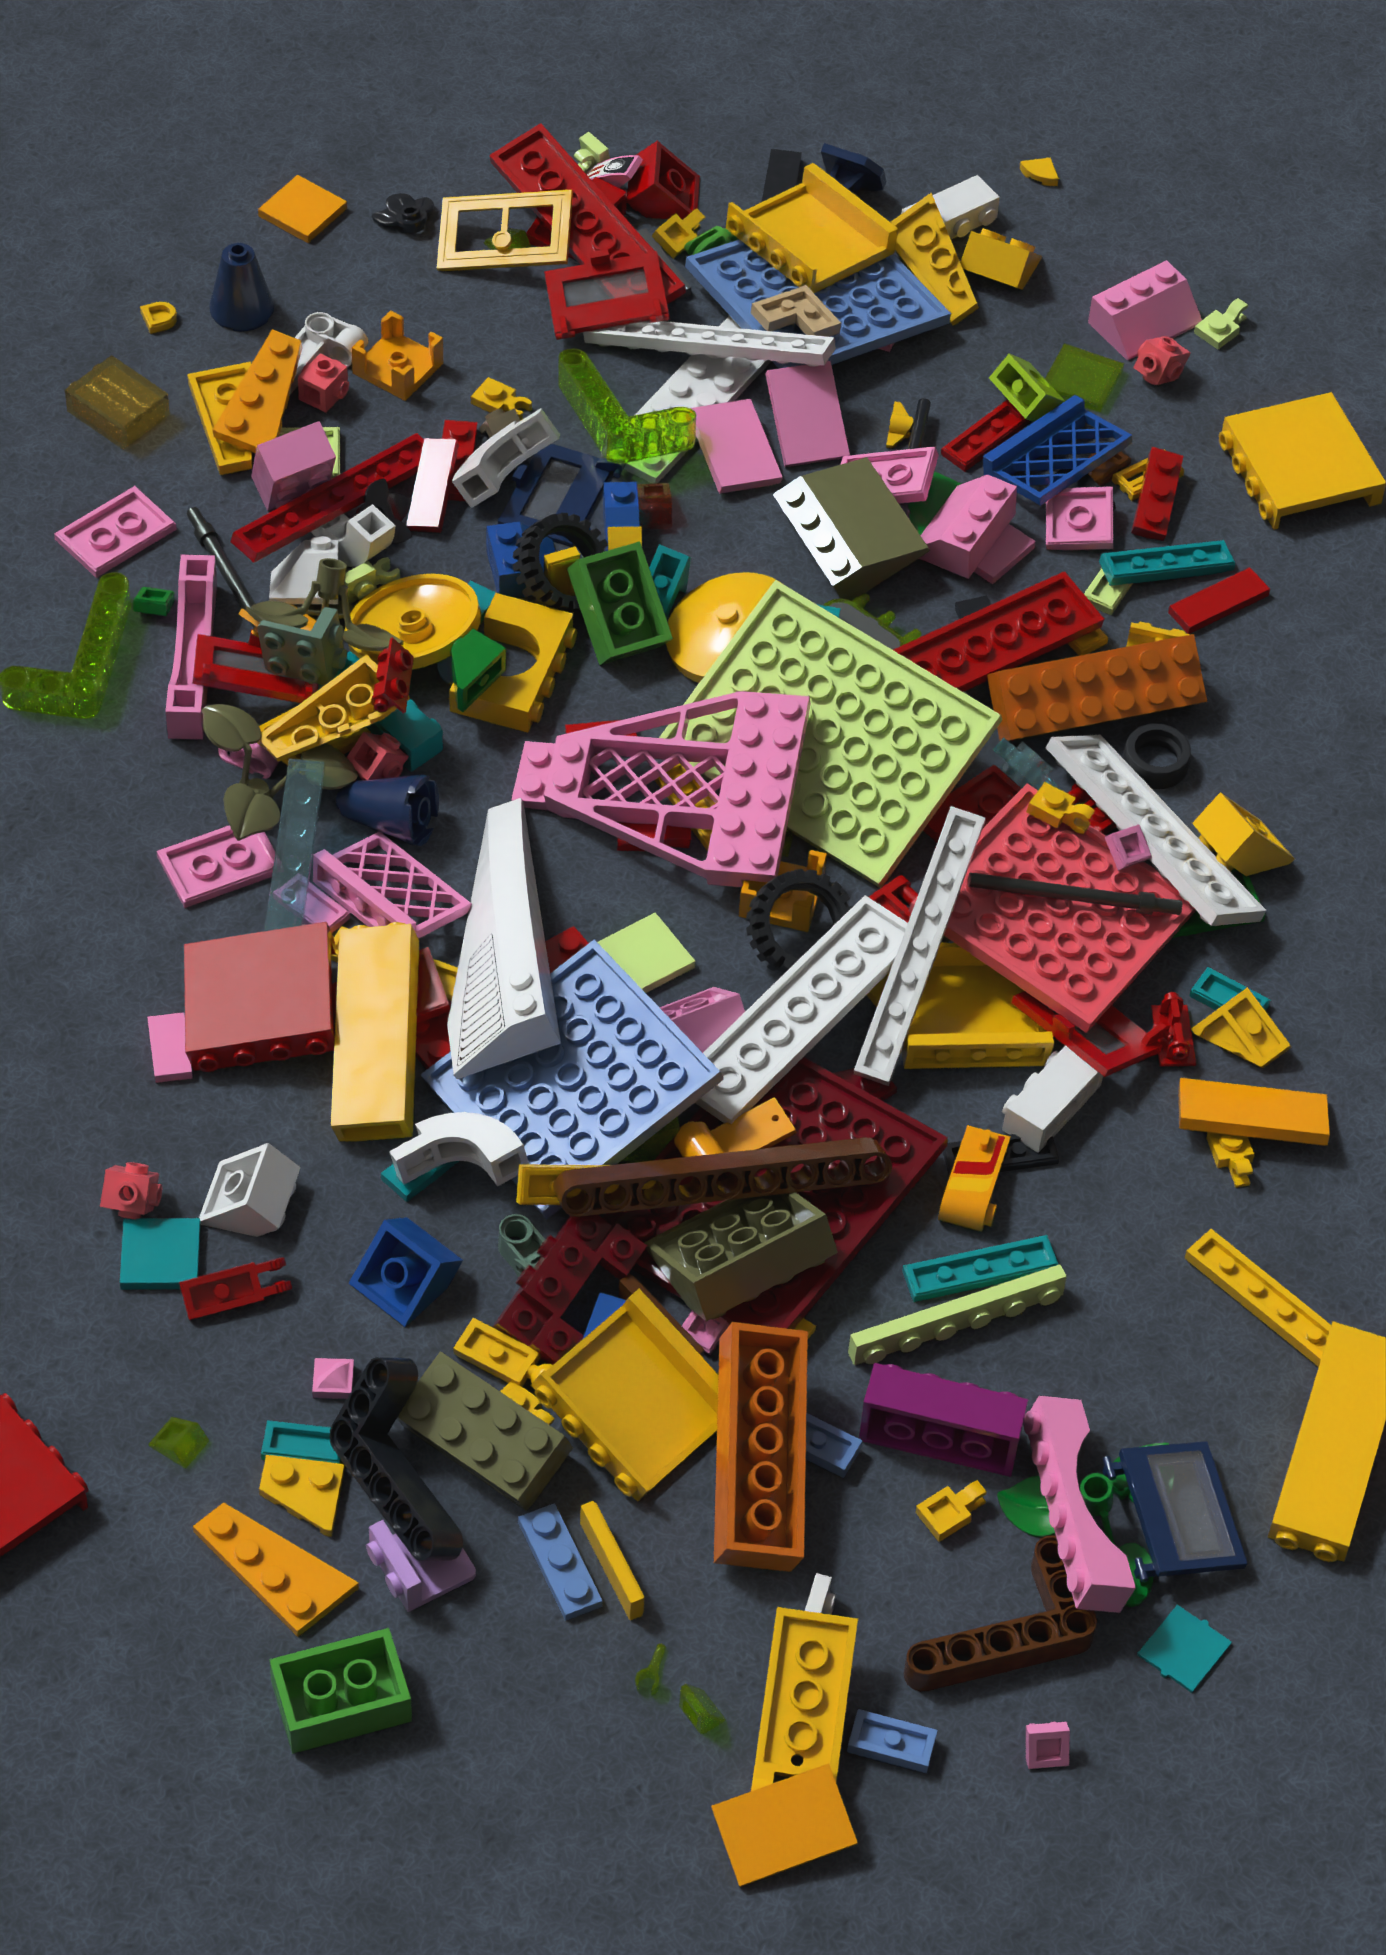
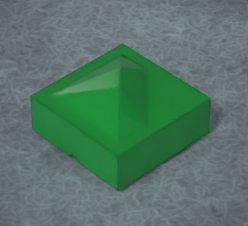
[133,587,175,616]

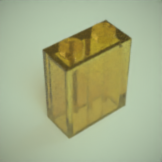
[65,355,170,450]

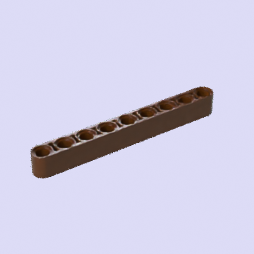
[553,1137,892,1217]

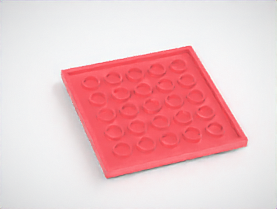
[908,783,1197,1033]

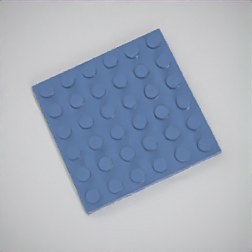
[685,240,951,368]
[421,939,724,1220]

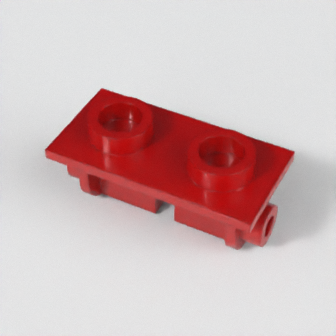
[371,637,414,713]
[1151,992,1196,1066]

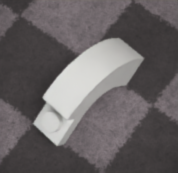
[452,408,560,508]
[311,504,396,567]
[389,1112,529,1186]

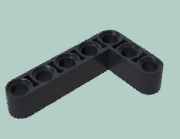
[329,1357,463,1561]

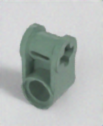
[498,1214,546,1277]

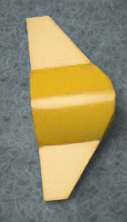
[886,401,913,448]

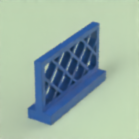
[983,395,1133,506]

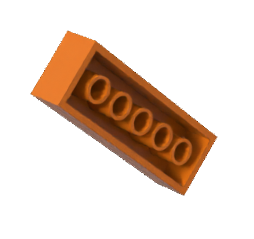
[987,634,1207,743]
[714,1322,808,1572]

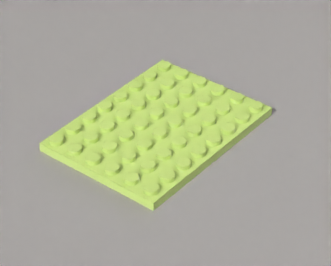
[659,580,1002,888]

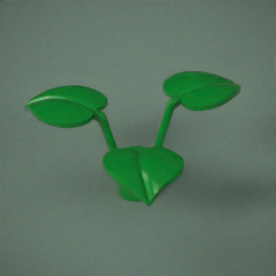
[997,1442,1174,1607]

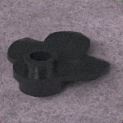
[372,193,434,233]
[356,478,412,544]

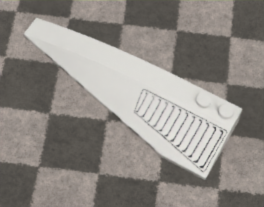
[447,798,561,1080]

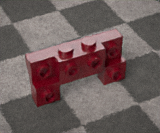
[492,1215,647,1365]

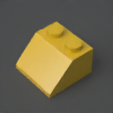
[1192,792,1295,876]

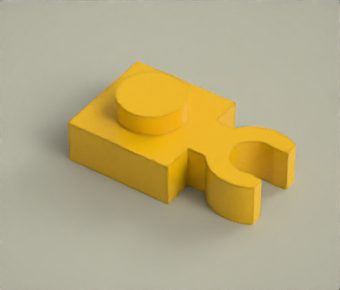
[471,377,532,421]

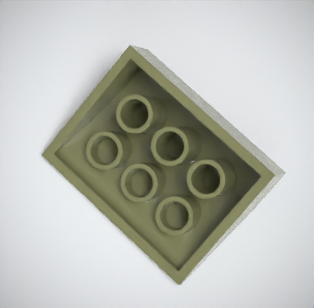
[773,457,930,603]
[643,1192,838,1321]

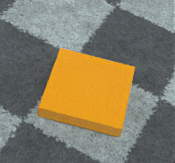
[258,175,347,243]

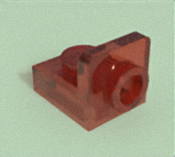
[637,483,672,529]

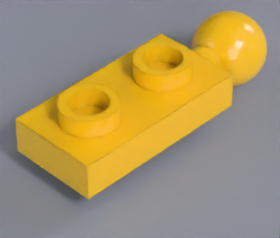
[453,1318,552,1386]

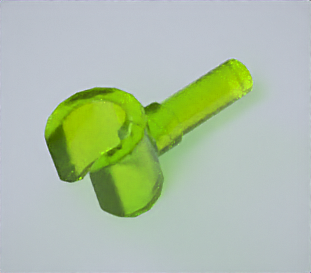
[635,1644,666,1696]

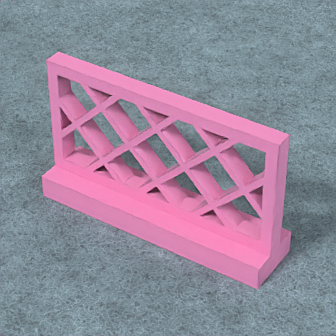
[313,832,472,939]

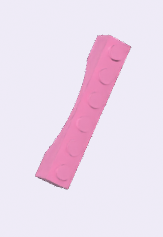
[165,555,217,739]
[1023,1396,1136,1613]

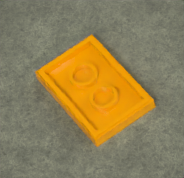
[711,1763,858,1887]

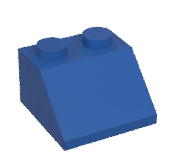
[486,521,555,598]
[349,1217,463,1327]

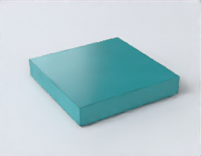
[120,1218,201,1290]

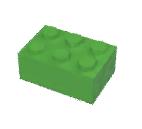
[567,541,673,665]
[269,1628,412,1754]

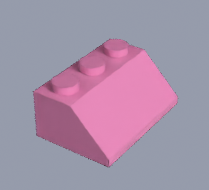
[1088,260,1202,361]
[919,475,1017,579]
[659,987,745,1053]

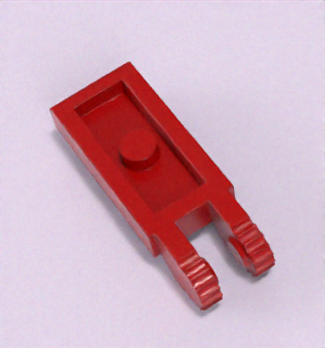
[179,1257,292,1320]

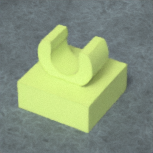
[573,132,610,174]

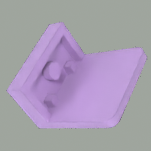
[366,1520,476,1612]

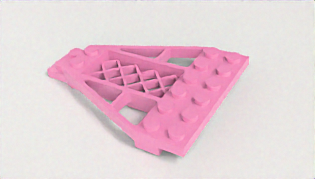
[511,691,811,887]

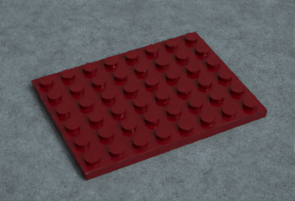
[603,1057,948,1329]

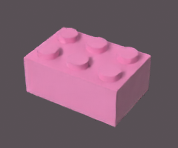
[251,421,336,511]

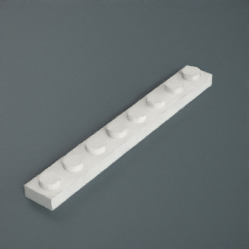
[583,320,836,367]
[854,806,985,1086]

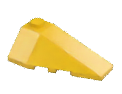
[258,654,410,762]

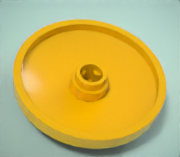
[666,572,784,683]
[345,574,481,670]

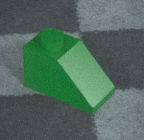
[450,629,506,712]

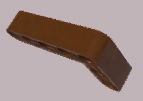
[904,1536,1097,1692]

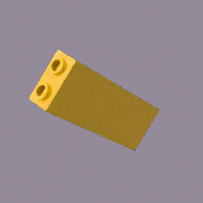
[331,922,419,1141]
[1268,1321,1386,1562]

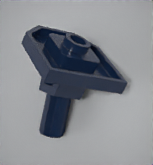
[821,143,887,194]

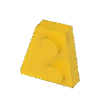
[1191,987,1292,1068]
[259,1455,345,1537]

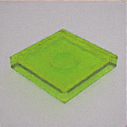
[1045,343,1124,413]

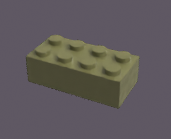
[397,1351,573,1511]

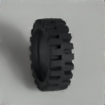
[513,513,608,615]
[746,869,853,976]

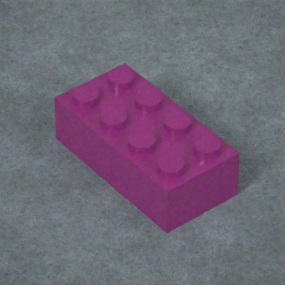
[859,1363,1028,1477]

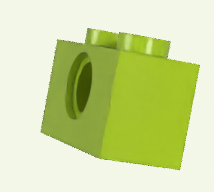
[989,353,1065,422]

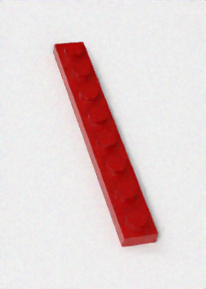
[230,433,424,563]

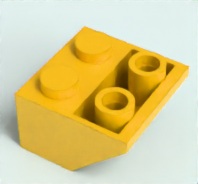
[960,228,1042,290]

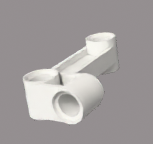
[289,312,369,396]

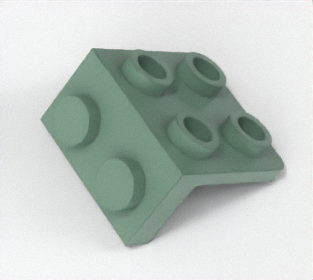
[257,607,347,686]

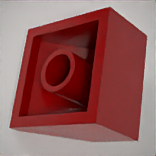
[627,140,700,220]

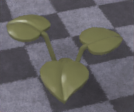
[246,558,404,651]
[202,704,358,841]

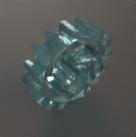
[993,737,1060,790]

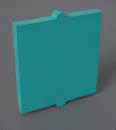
[1137,1604,1232,1693]

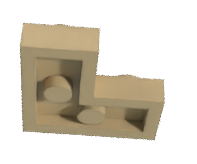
[751,285,841,337]

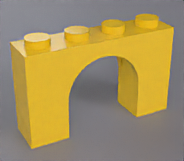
[449,593,577,733]

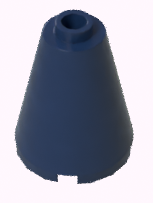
[209,243,274,332]
[336,775,439,846]

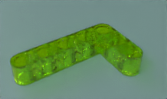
[558,349,697,464]
[0,572,131,719]

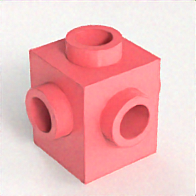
[1133,336,1191,385]
[298,353,349,413]
[346,732,409,780]
[100,1162,162,1219]

